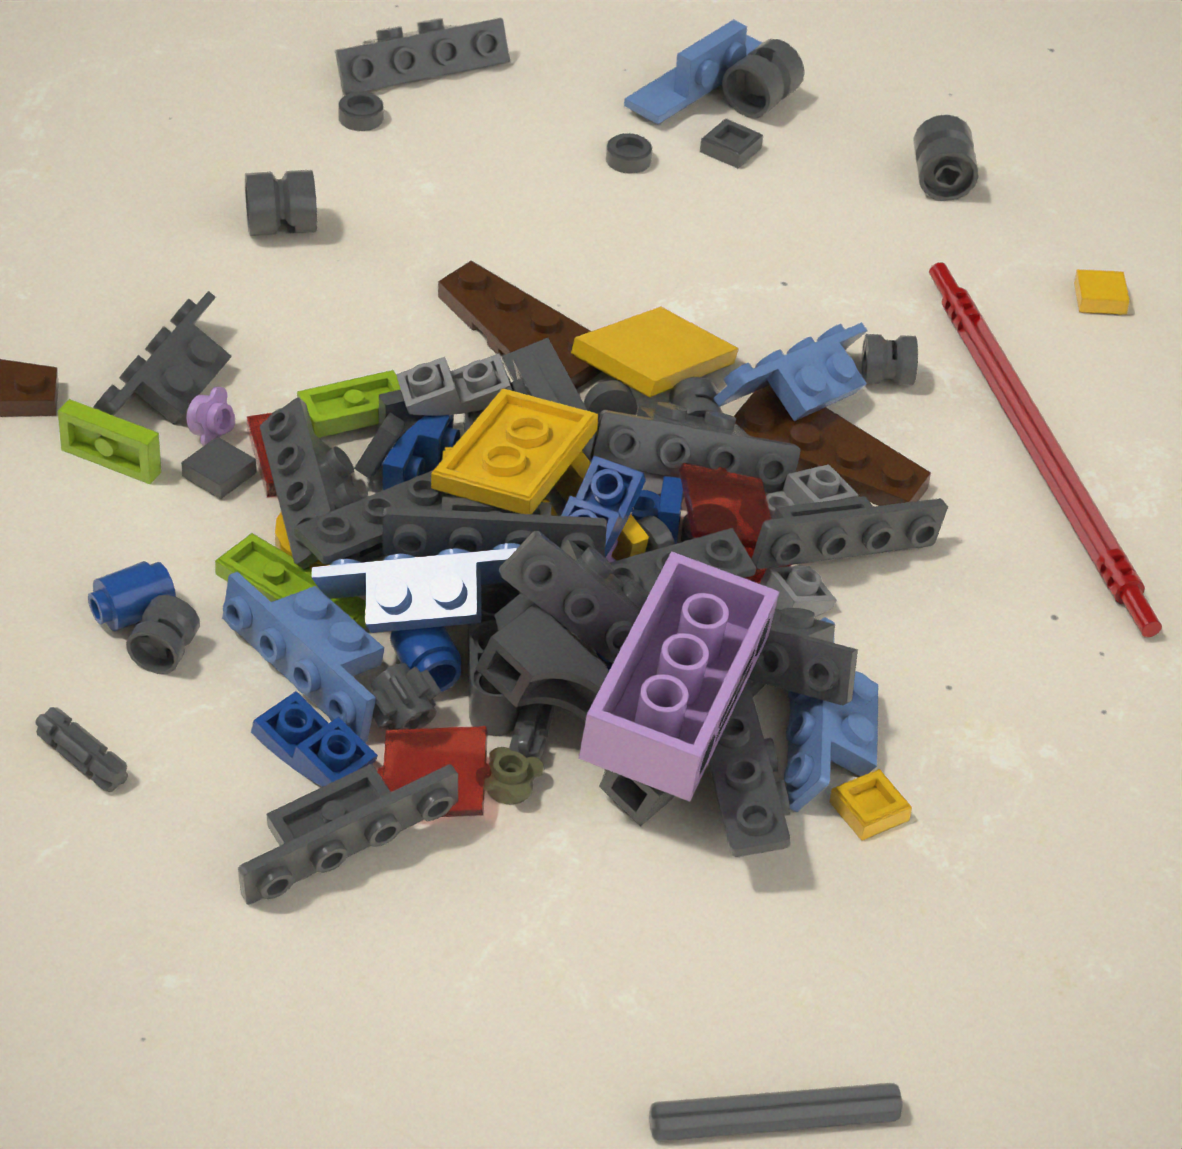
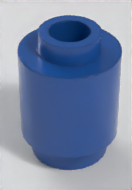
[88,561,176,631]
[390,626,461,692]

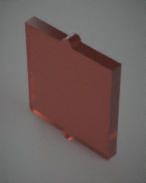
[679,463,771,549]
[377,726,492,817]

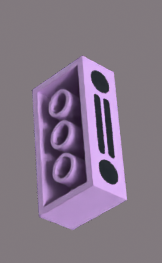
[579,551,780,801]

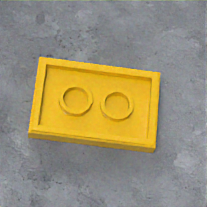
[571,306,739,398]
[431,388,598,514]

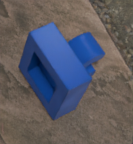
[632,476,685,544]

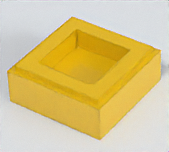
[1074,269,1130,315]
[829,769,912,841]

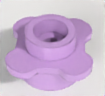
[187,387,235,446]

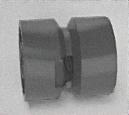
[722,39,805,118]
[913,115,979,201]
[245,170,317,236]

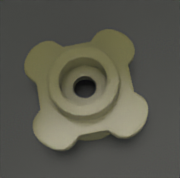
[477,747,544,805]

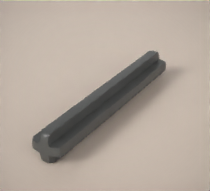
[649,1083,903,1141]

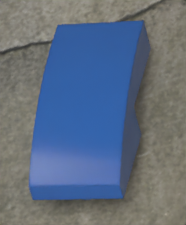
[382,414,460,491]
[561,456,646,558]
[251,691,378,787]

